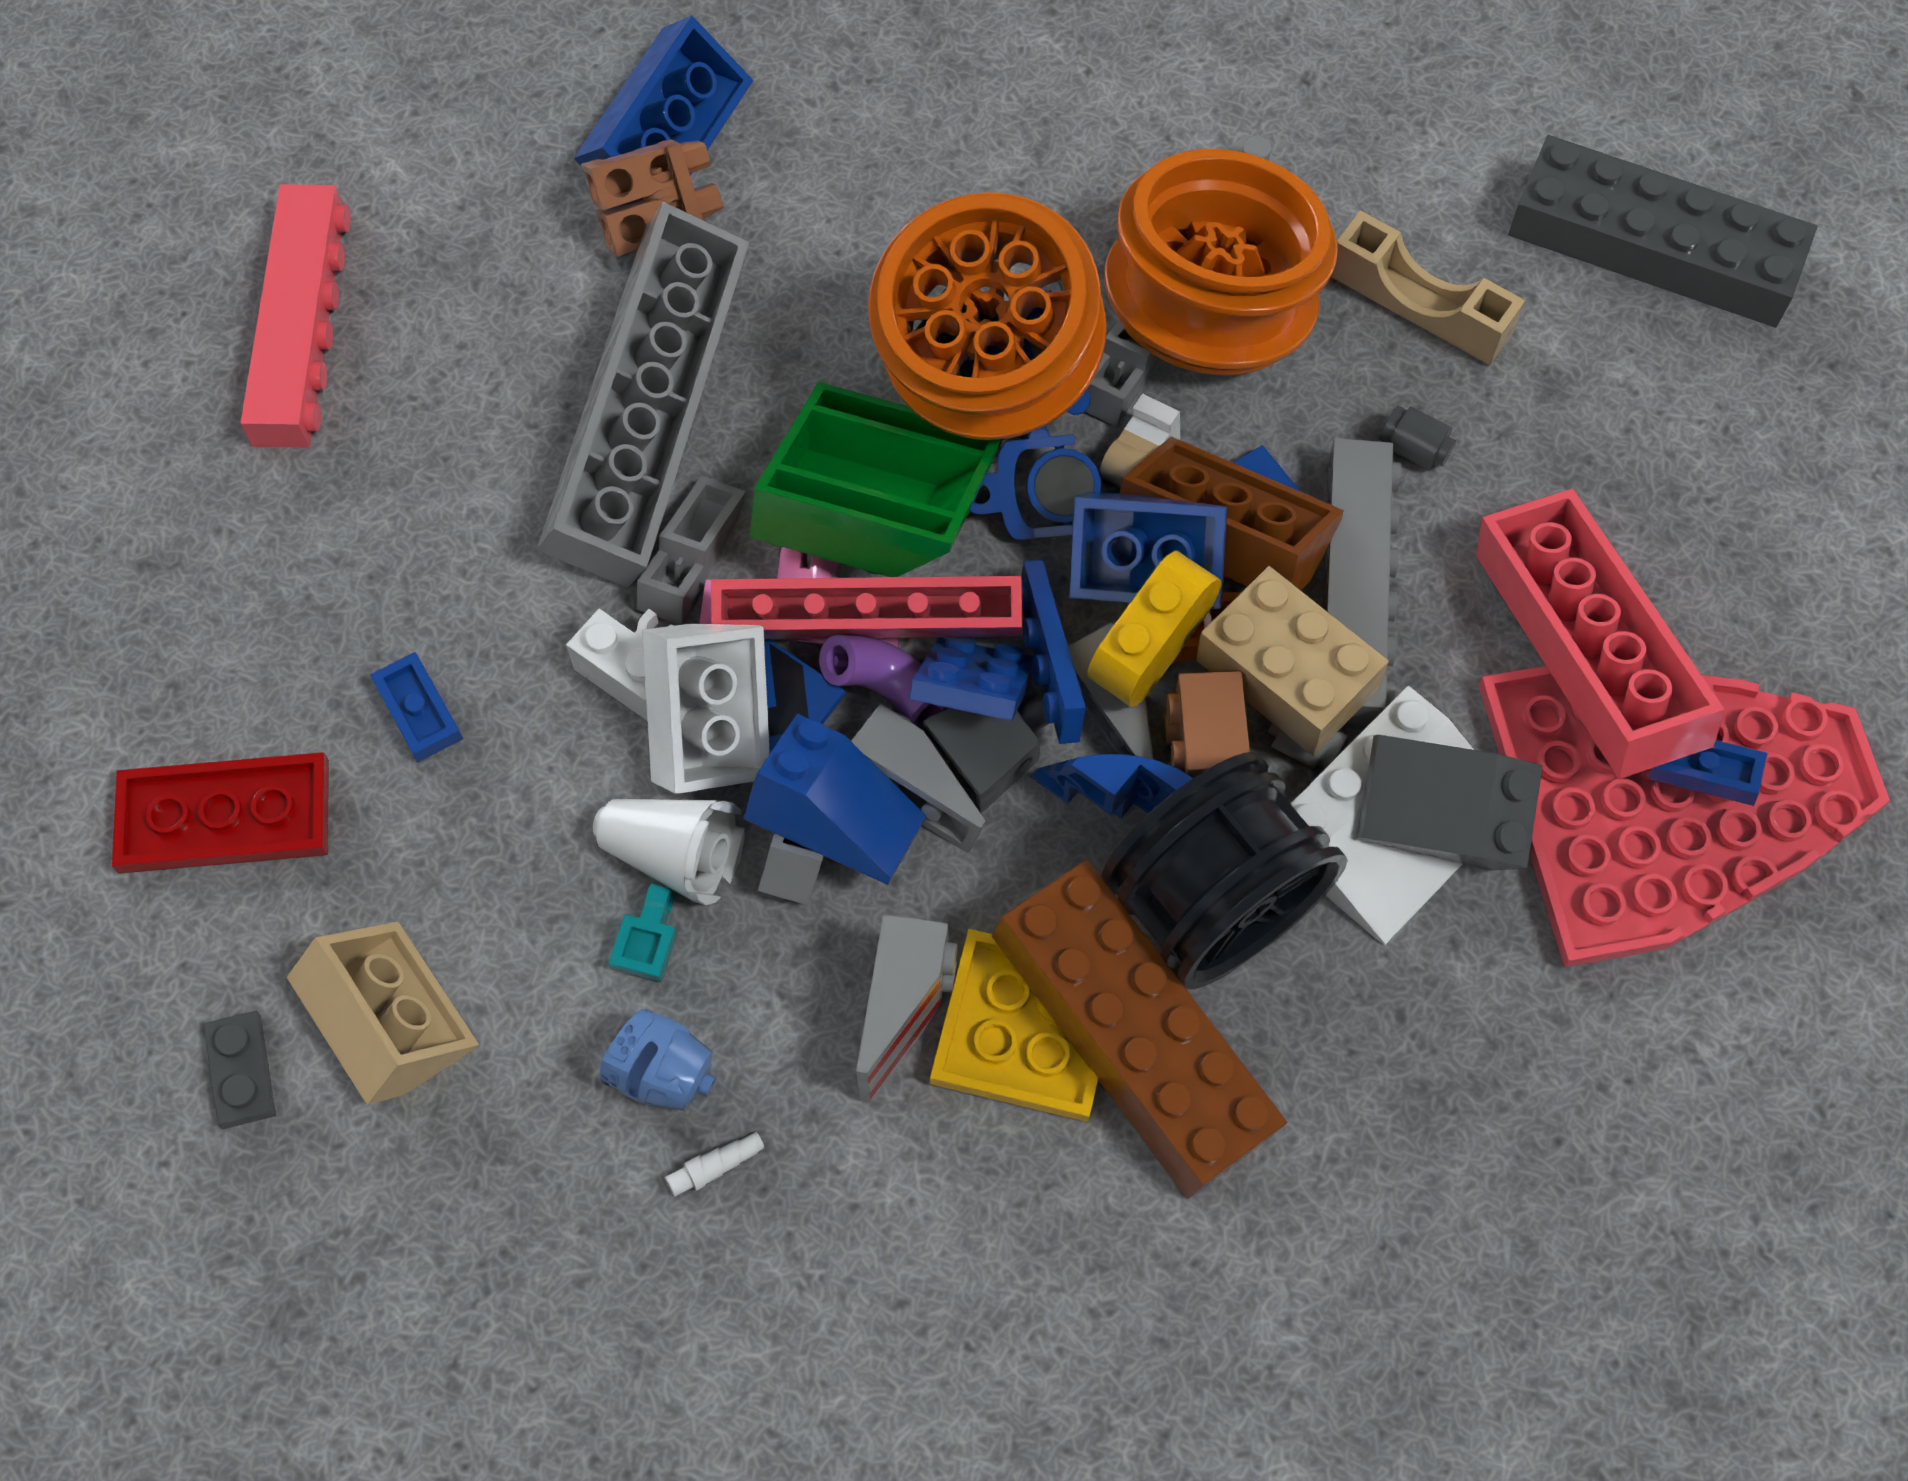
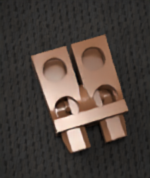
[581,139,724,257]

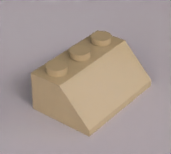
[286,922,479,1105]

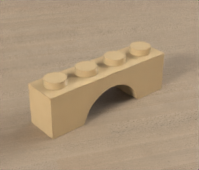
[1331,210,1526,365]

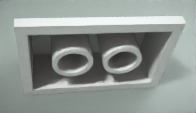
[642,624,770,794]

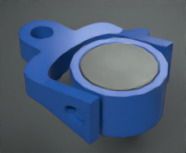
[970,426,1101,540]

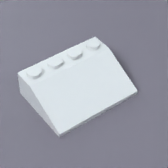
[1291,685,1474,946]

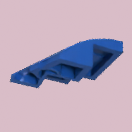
[1030,754,1193,818]

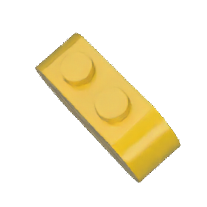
[1087,551,1222,708]

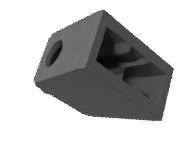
[924,696,1048,813]

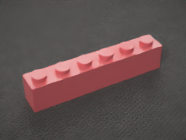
[240,184,351,448]
[711,576,1023,639]

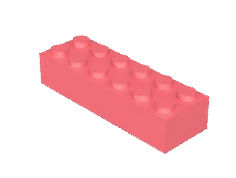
[1476,488,1725,779]

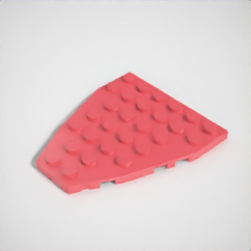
[1478,666,1890,968]

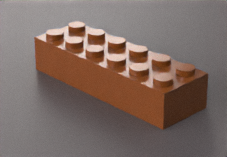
[992,859,1288,1199]

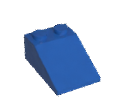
[1070,492,1228,610]
[743,714,926,885]

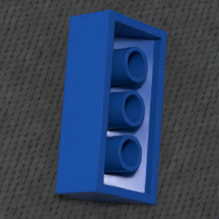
[573,15,753,176]

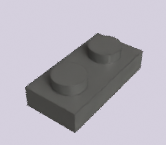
[203,1011,276,1130]

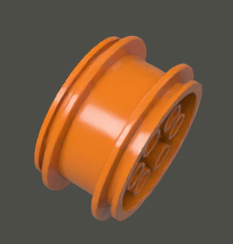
[1104,149,1338,375]
[868,192,1107,440]

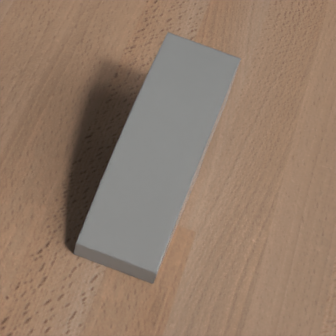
[1085,320,1159,427]
[636,476,746,625]

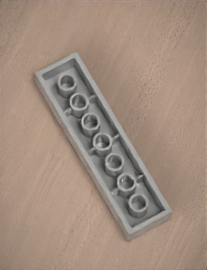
[536,202,749,588]

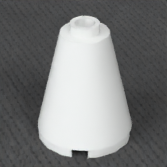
[593,799,745,905]

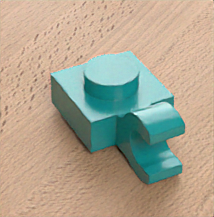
[608,883,678,983]

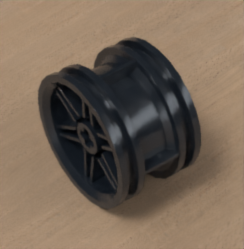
[1101,752,1348,989]

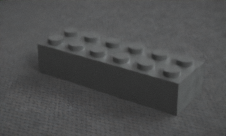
[1508,134,1818,328]

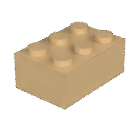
[1196,566,1389,756]

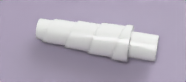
[665,1132,765,1197]

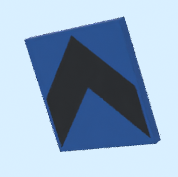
[764,639,847,753]

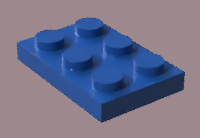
[909,637,1034,721]

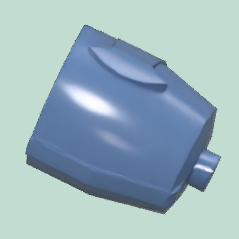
[600,1008,716,1111]

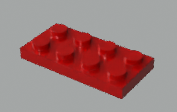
[112,752,329,874]

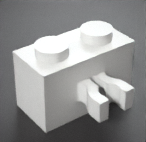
[566,609,673,721]

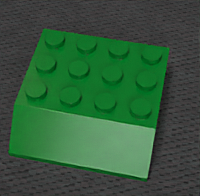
[749,382,1003,577]

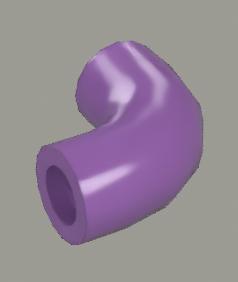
[819,635,950,730]

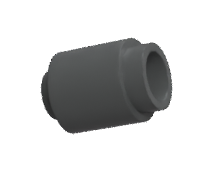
[1379,405,1456,471]

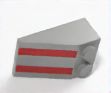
[856,914,958,1103]

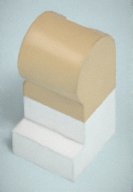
[1099,394,1180,488]

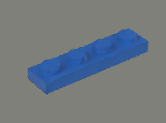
[1021,560,1086,744]

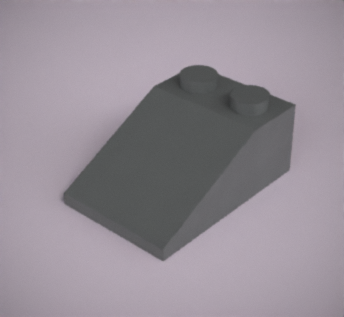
[1357,734,1543,871]

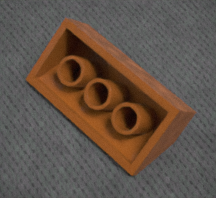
[1120,436,1344,591]

